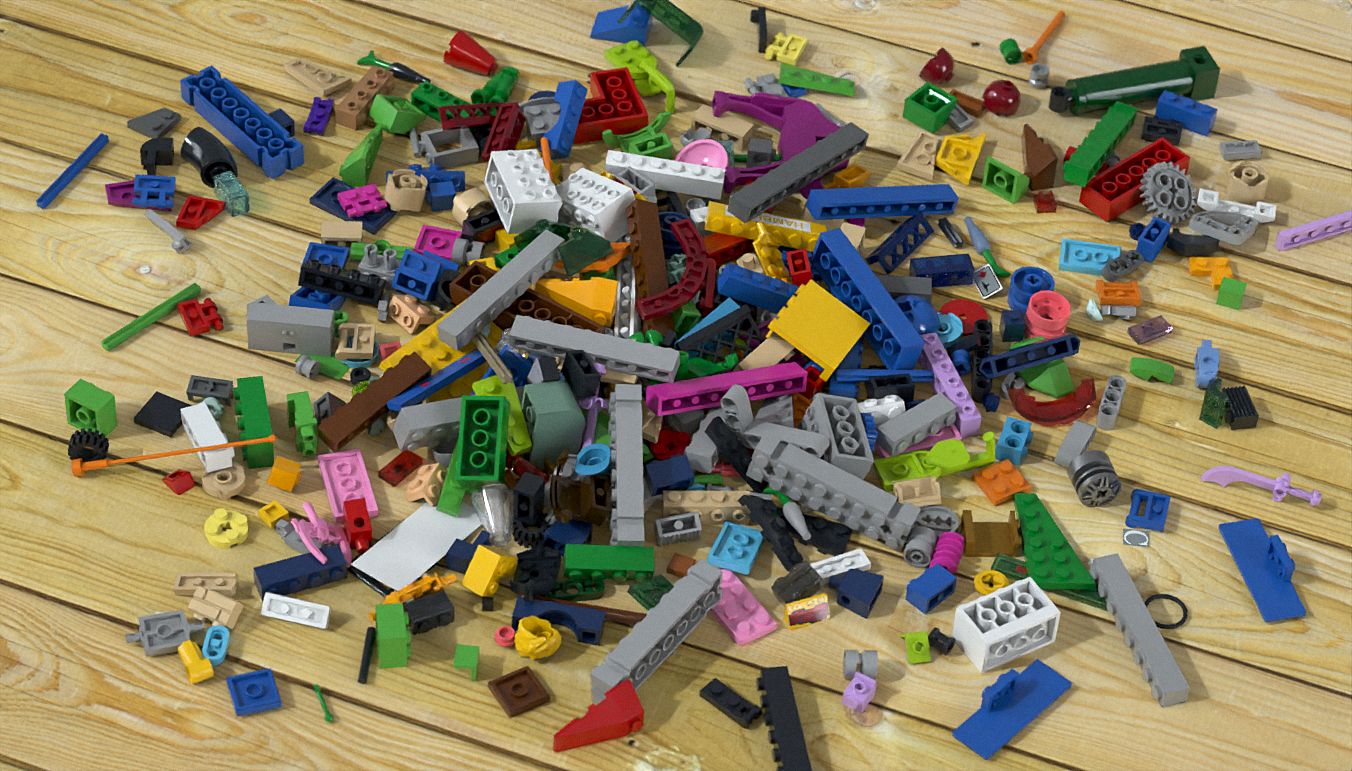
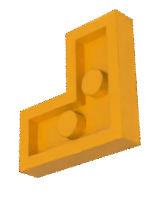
[1188,257,1233,290]

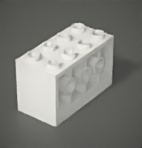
[952,577,1061,674]

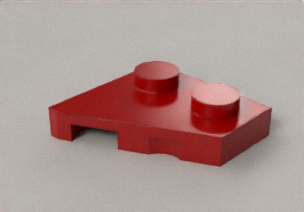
[176,195,226,230]

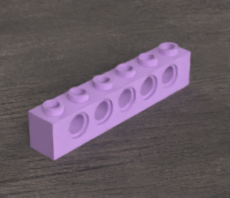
[918,332,982,438]

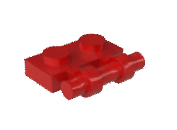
[177,298,224,336]

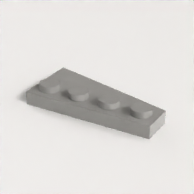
[754,393,794,427]

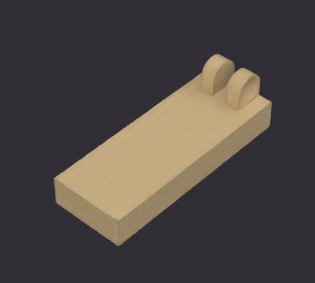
[173,573,238,598]

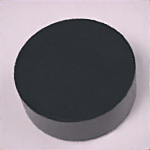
[350,367,371,387]

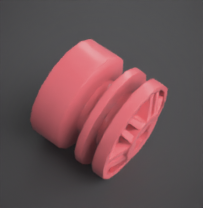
[1024,291,1071,339]

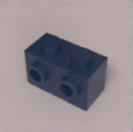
[643,454,695,497]

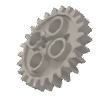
[1139,161,1198,225]

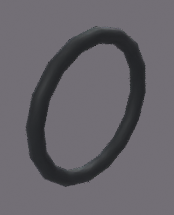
[1145,594,1188,629]

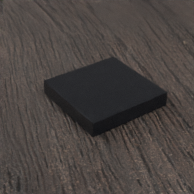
[134,391,193,437]

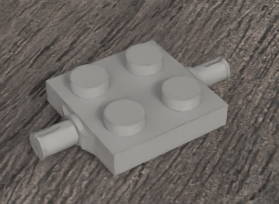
[125,610,204,657]

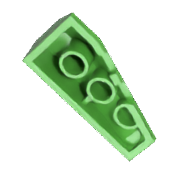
[339,123,383,188]

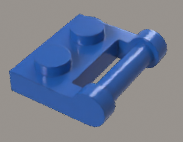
[1125,489,1171,532]

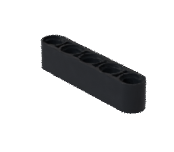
[971,319,993,404]

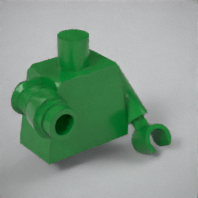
[674,351,739,382]

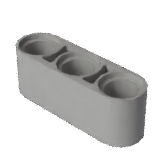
[1096,375,1126,431]
[1054,419,1097,468]

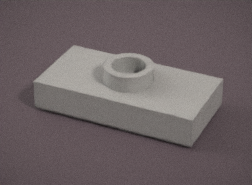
[1219,140,1262,160]

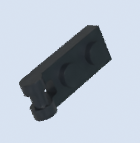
[700,678,763,728]

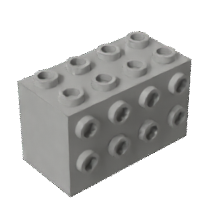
[797,393,874,480]

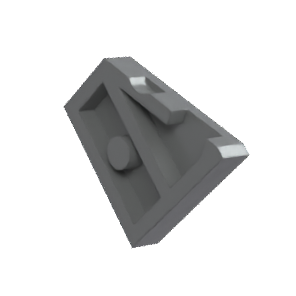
[127,107,181,139]

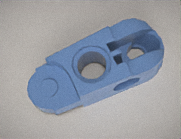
[1194,339,1220,389]

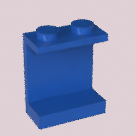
[399,249,460,283]

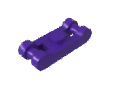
[304,97,334,135]

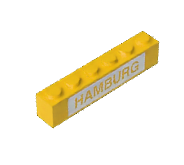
[705,201,826,252]

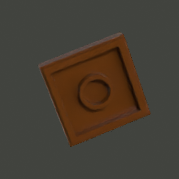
[488,666,550,718]

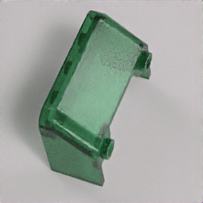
[618,0,704,67]
[514,219,613,277]

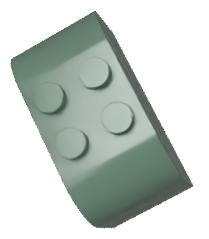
[519,381,586,474]

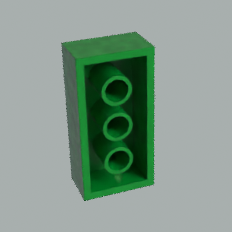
[234,376,274,469]
[455,396,510,487]

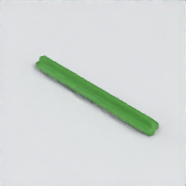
[101,283,201,351]

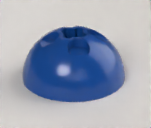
[894,295,940,335]

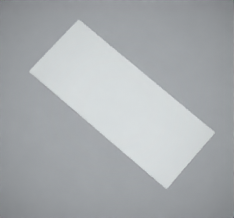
[351,501,490,591]

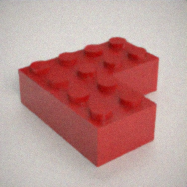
[573,67,648,144]

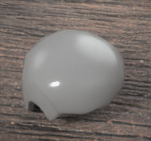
[680,127,711,147]
[431,443,455,468]

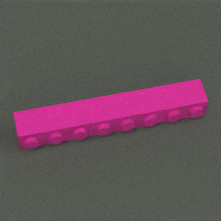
[645,362,808,416]

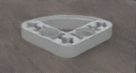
[1189,211,1258,245]

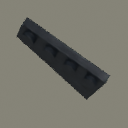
[777,507,853,556]

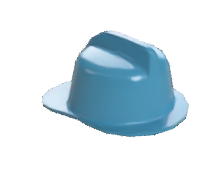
[575,444,611,476]

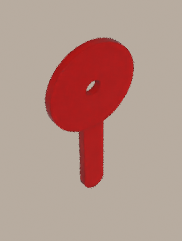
[940,299,988,336]

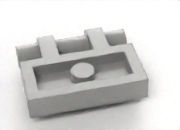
[744,73,789,97]

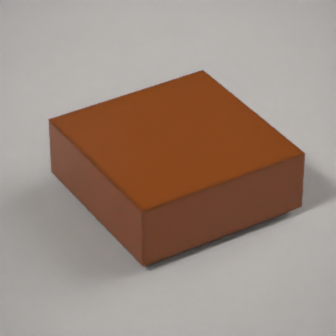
[667,553,695,578]

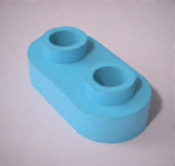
[202,625,230,666]

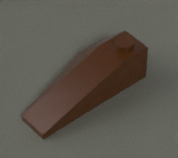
[1021,124,1058,191]

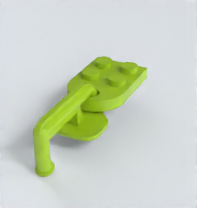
[604,40,676,114]
[873,432,996,492]

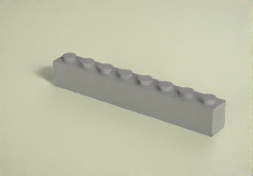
[437,230,566,351]
[509,315,680,384]
[1089,553,1190,707]

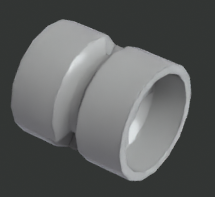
[452,238,486,266]
[903,526,938,568]
[843,650,878,679]

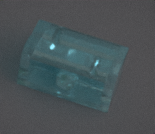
[213,171,250,217]

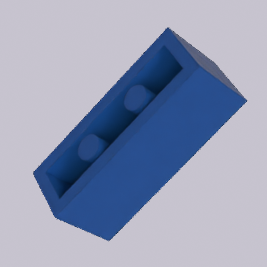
[1155,90,1218,137]

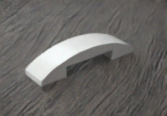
[1197,189,1277,223]

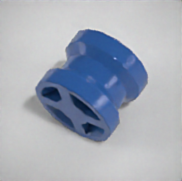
[951,350,972,376]

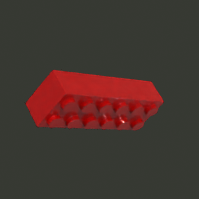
[1079,137,1190,222]

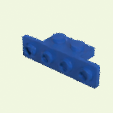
[386,164,465,191]

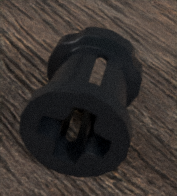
[928,627,956,656]

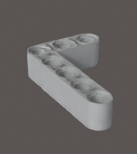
[721,384,830,458]

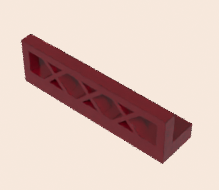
[438,102,502,131]
[481,102,526,163]

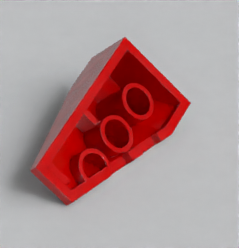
[553,679,644,753]

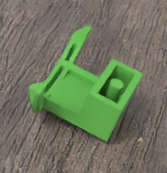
[602,111,673,160]

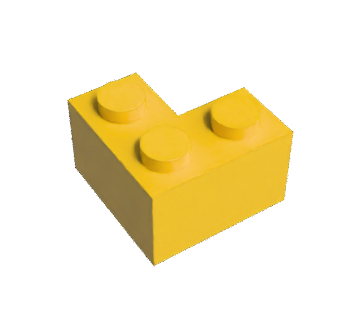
[461,545,518,597]

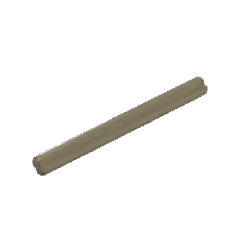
[472,332,513,384]

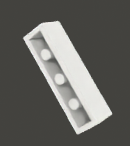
[180,403,235,473]

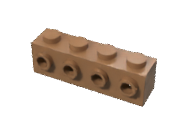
[335,65,395,131]

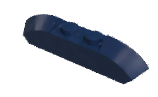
[979,333,1080,379]

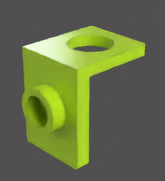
[899,631,931,664]

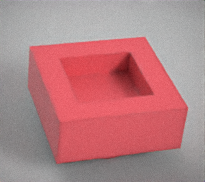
[378,341,401,362]

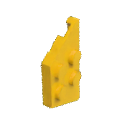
[935,133,986,185]

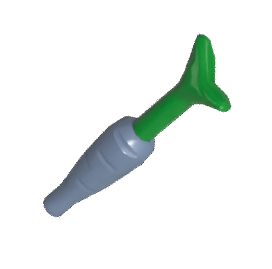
[964,216,1011,277]

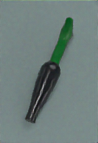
[357,50,431,84]

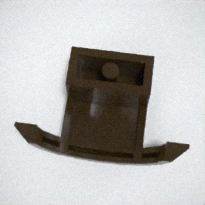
[550,449,612,526]

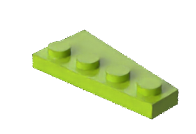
[472,371,532,457]

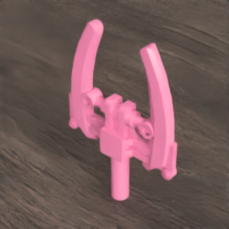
[291,502,352,568]

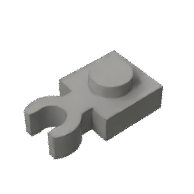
[1101,305,1136,319]

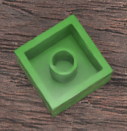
[64,379,117,437]
[375,603,411,669]

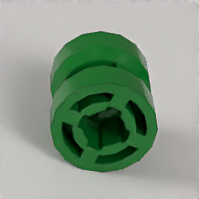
[999,38,1023,65]

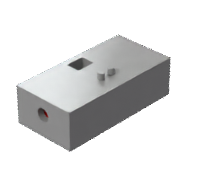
[247,302,335,357]

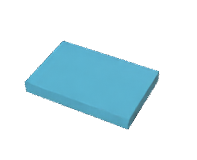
[1059,238,1121,276]
[706,521,766,575]

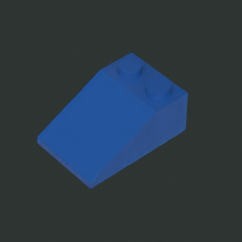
[590,4,653,47]
[288,287,346,311]

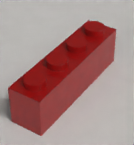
[702,232,755,267]

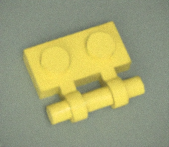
[765,32,808,66]

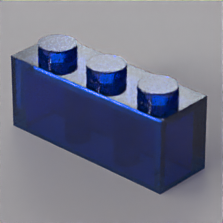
[909,253,975,288]

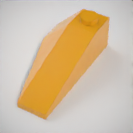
[536,277,618,328]

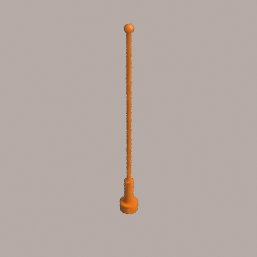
[72,435,277,477]

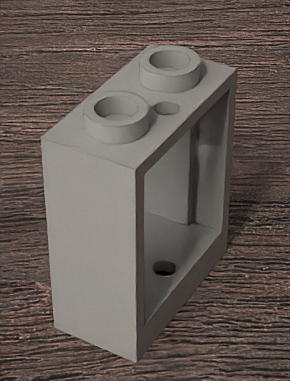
[419,128,479,169]

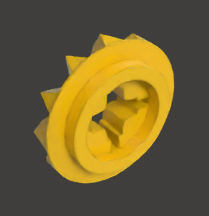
[973,570,1009,596]

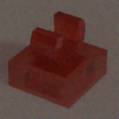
[1033,191,1057,213]

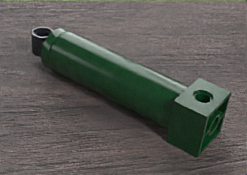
[1048,46,1220,115]

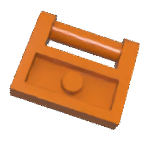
[1095,280,1141,306]

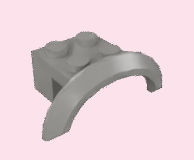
[519,97,561,149]

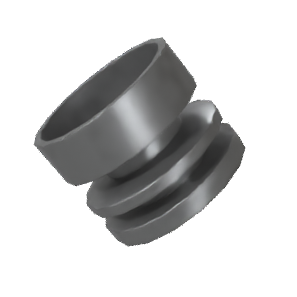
[1067,450,1122,507]

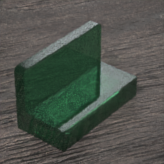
[1199,378,1228,429]

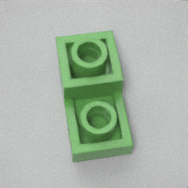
[1130,357,1174,384]

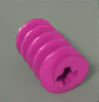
[929,532,966,574]

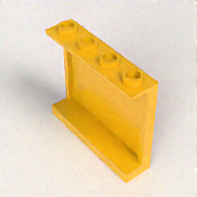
[766,279,870,382]

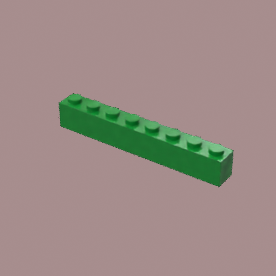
[1062,101,1138,188]

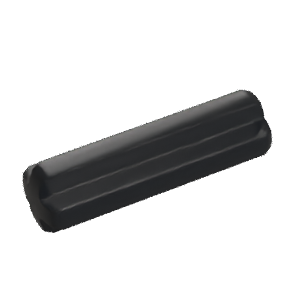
[938,217,964,249]

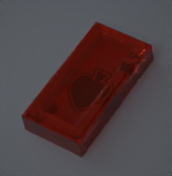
[378,450,423,487]

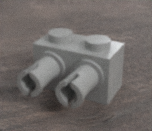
[358,244,402,292]

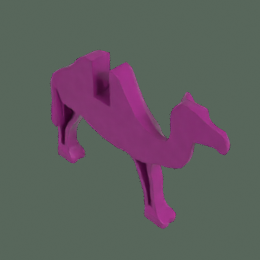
[712,91,865,227]

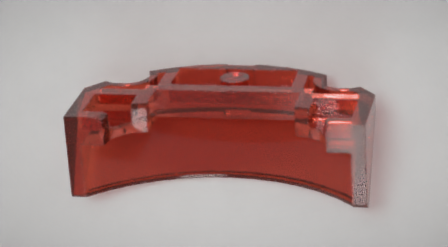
[1007,378,1097,426]

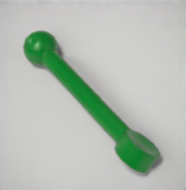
[314,684,333,723]

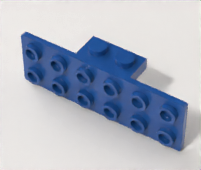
[1218,518,1306,623]
[952,659,1072,760]

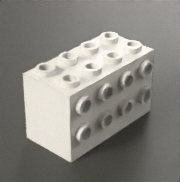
[484,149,562,234]
[555,168,636,242]

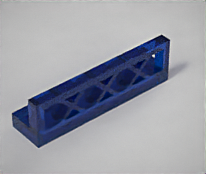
[865,212,934,274]

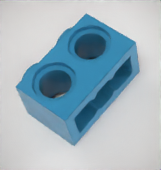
[996,416,1034,466]

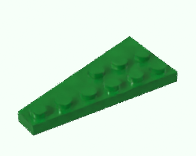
[1013,493,1096,590]

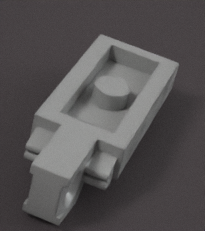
[276,519,333,554]

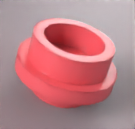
[494,626,516,647]

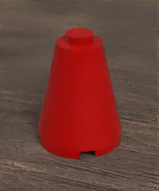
[443,30,498,76]

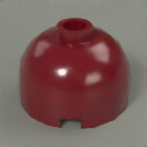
[919,47,955,85]
[982,80,1021,117]

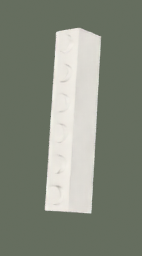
[605,150,726,200]

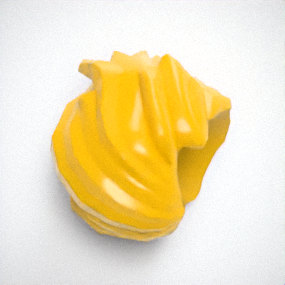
[514,615,562,661]

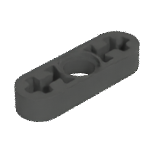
[1101,250,1144,282]

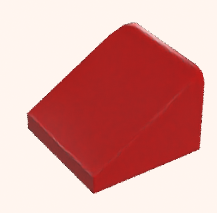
[162,469,195,495]

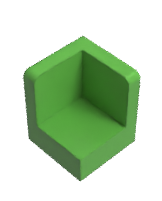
[1216,277,1247,310]
[454,644,479,681]

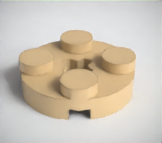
[202,462,246,501]

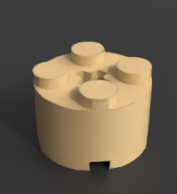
[1226,161,1269,206]
[384,169,427,212]
[452,187,496,226]

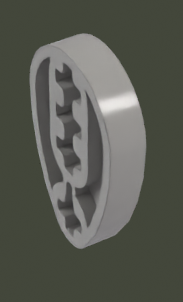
[913,505,959,539]

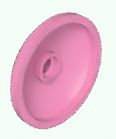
[675,139,729,169]

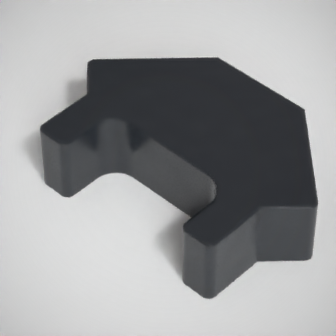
[1166,228,1219,257]

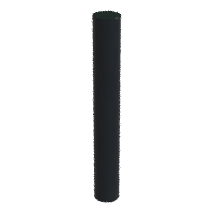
[358,627,376,684]

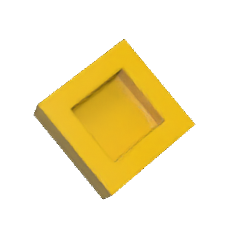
[258,500,289,528]

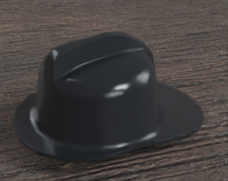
[435,270,461,312]

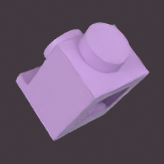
[842,672,877,713]

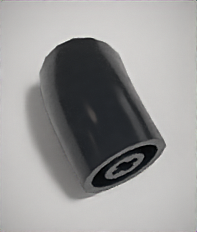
[181,127,238,189]

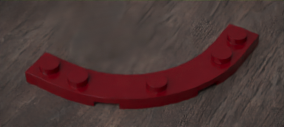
[635,218,708,321]

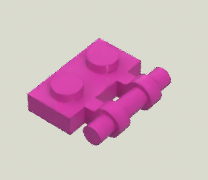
[338,184,387,217]

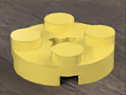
[204,508,249,549]

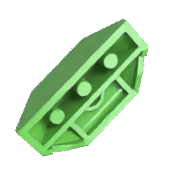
[1009,336,1074,399]

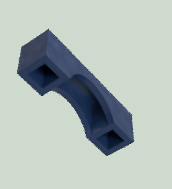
[512,596,606,646]

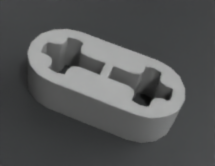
[1000,371,1026,400]

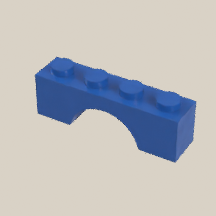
[539,80,588,160]

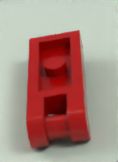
[698,258,716,317]

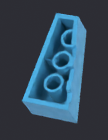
[675,297,744,359]

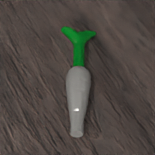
[764,487,811,540]

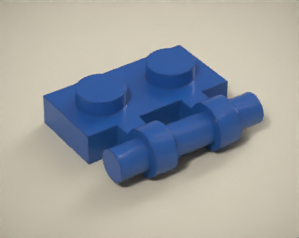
[132,174,176,209]

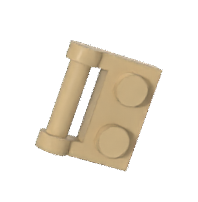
[335,323,376,361]

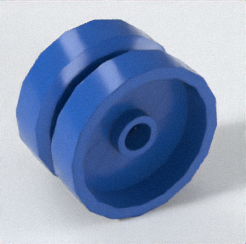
[1007,266,1055,316]

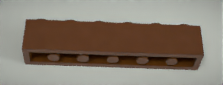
[318,351,432,453]

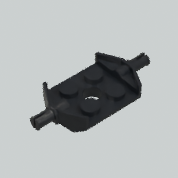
[509,540,562,602]

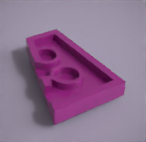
[105,180,171,212]

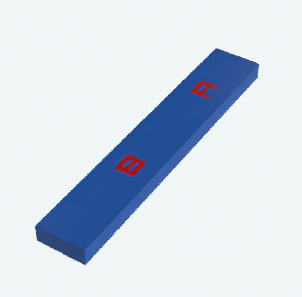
[387,348,487,412]

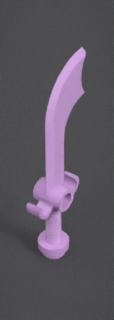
[577,363,609,450]
[1201,466,1322,507]

